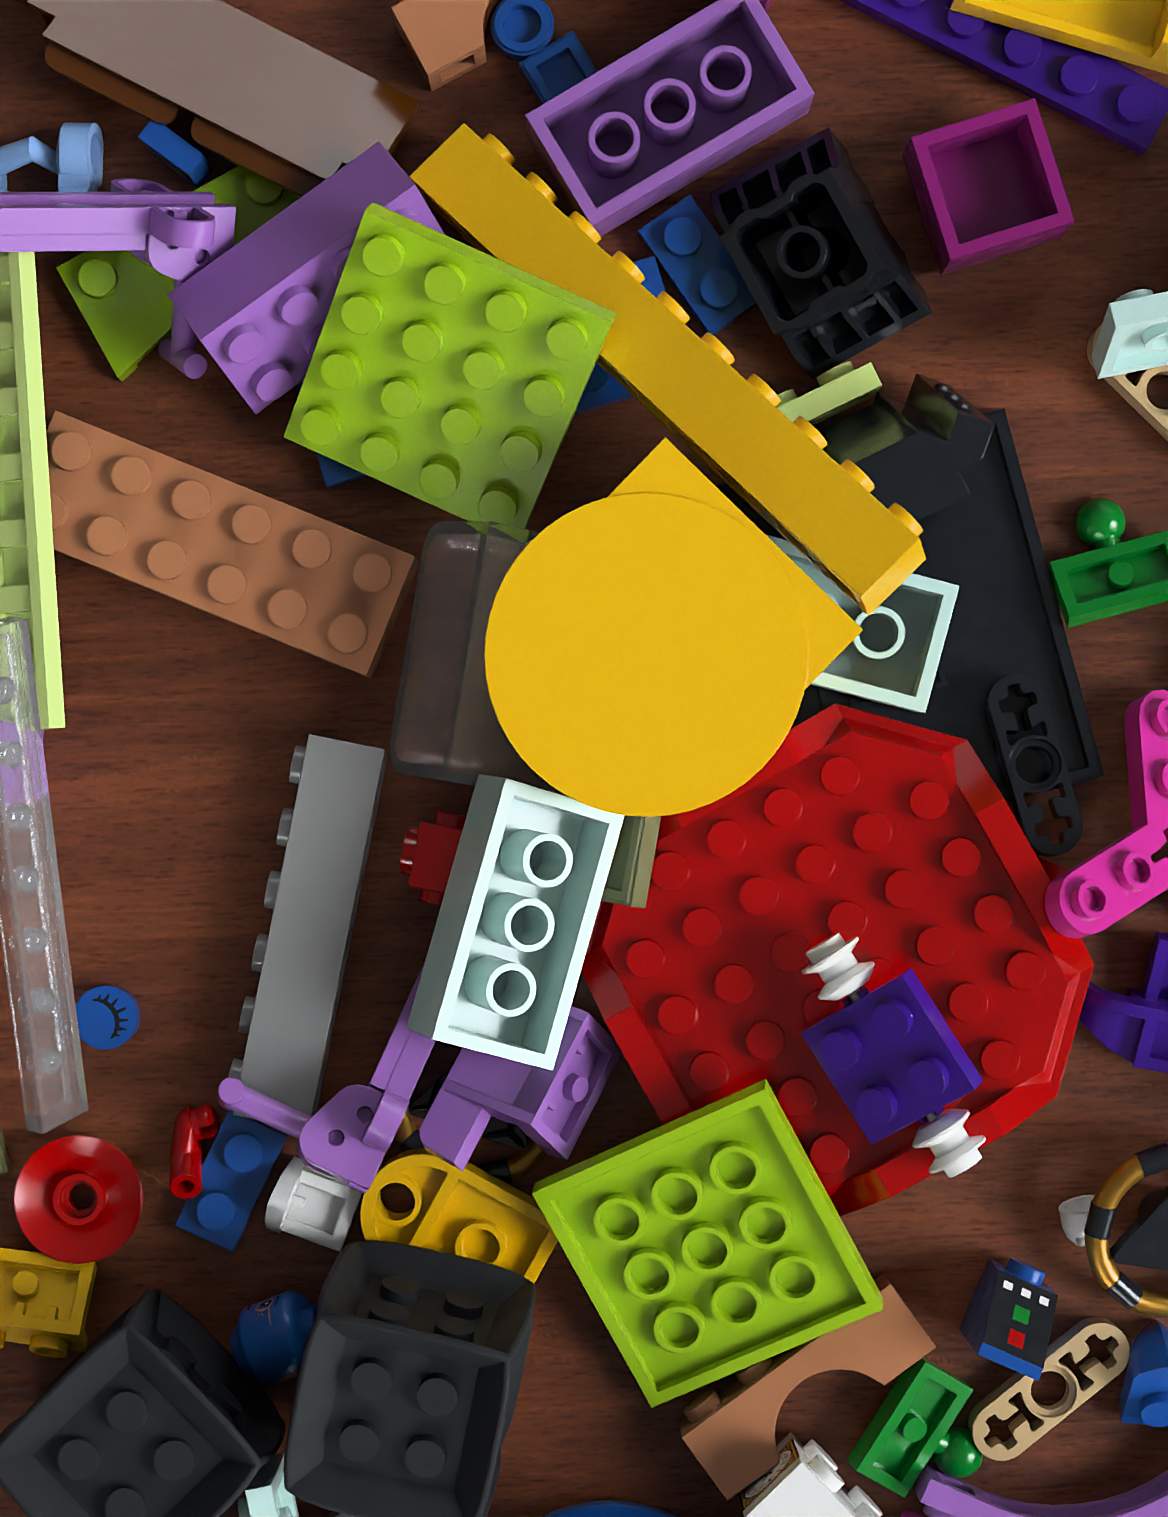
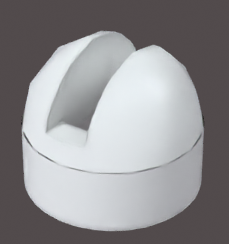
[1058,1195,1112,1247]

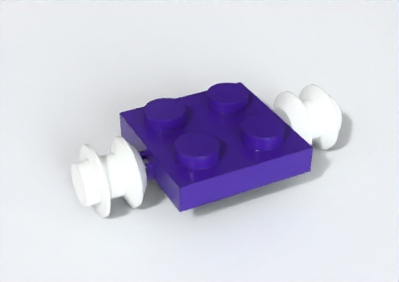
[801,932,986,1178]

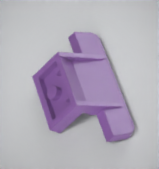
[420,1006,622,1171]

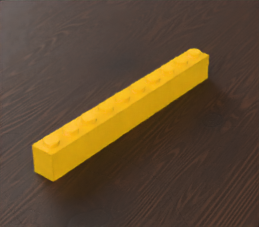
[409,123,926,616]

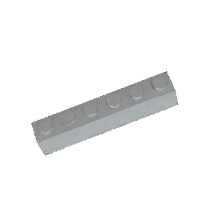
[228,734,389,1119]

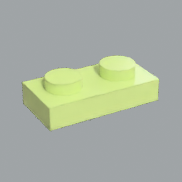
[776,361,882,426]

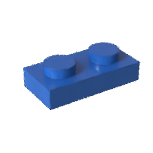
[638,195,757,335]
[175,1110,289,1252]

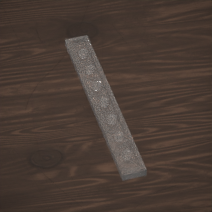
[0,616,89,1134]

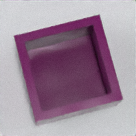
[902,98,1074,276]

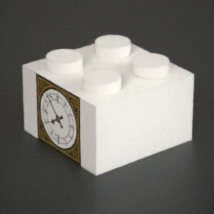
[738,1432,883,1517]

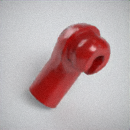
[169,1104,220,1199]

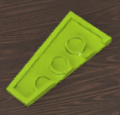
[56,166,301,382]

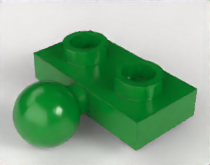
[1048,498,1168,628]
[847,1357,983,1498]

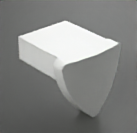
[265,1156,362,1252]

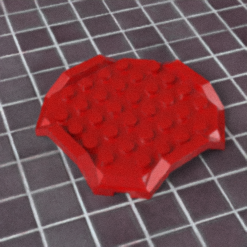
[581,703,1094,1216]

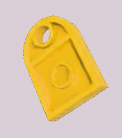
[360,1148,558,1283]

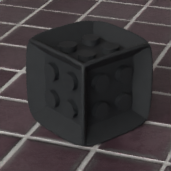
[283,1241,536,1517]
[0,1288,286,1517]

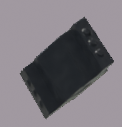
[709,127,932,379]
[816,373,995,521]

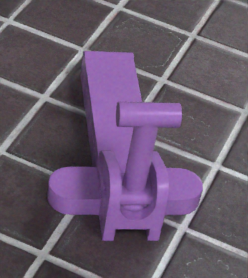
[0,178,236,379]
[218,956,436,1194]

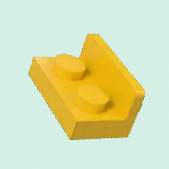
[0,1247,97,1358]

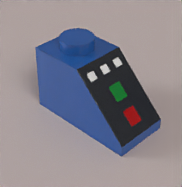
[959,1257,1058,1381]

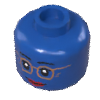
[230,1290,317,1385]

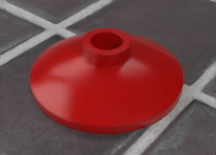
[14,1134,143,1264]

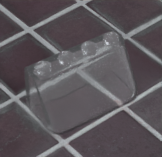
[390,521,559,794]

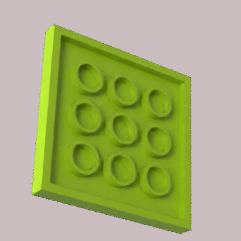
[284,202,617,544]
[532,1079,883,1408]

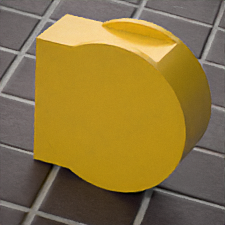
[484,437,863,817]

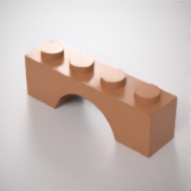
[391,0,600,92]
[679,1273,936,1501]

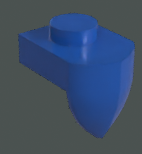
[1118,1319,1168,1427]

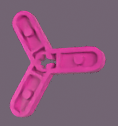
[1045,690,1168,939]

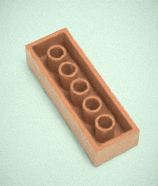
[46,410,420,679]

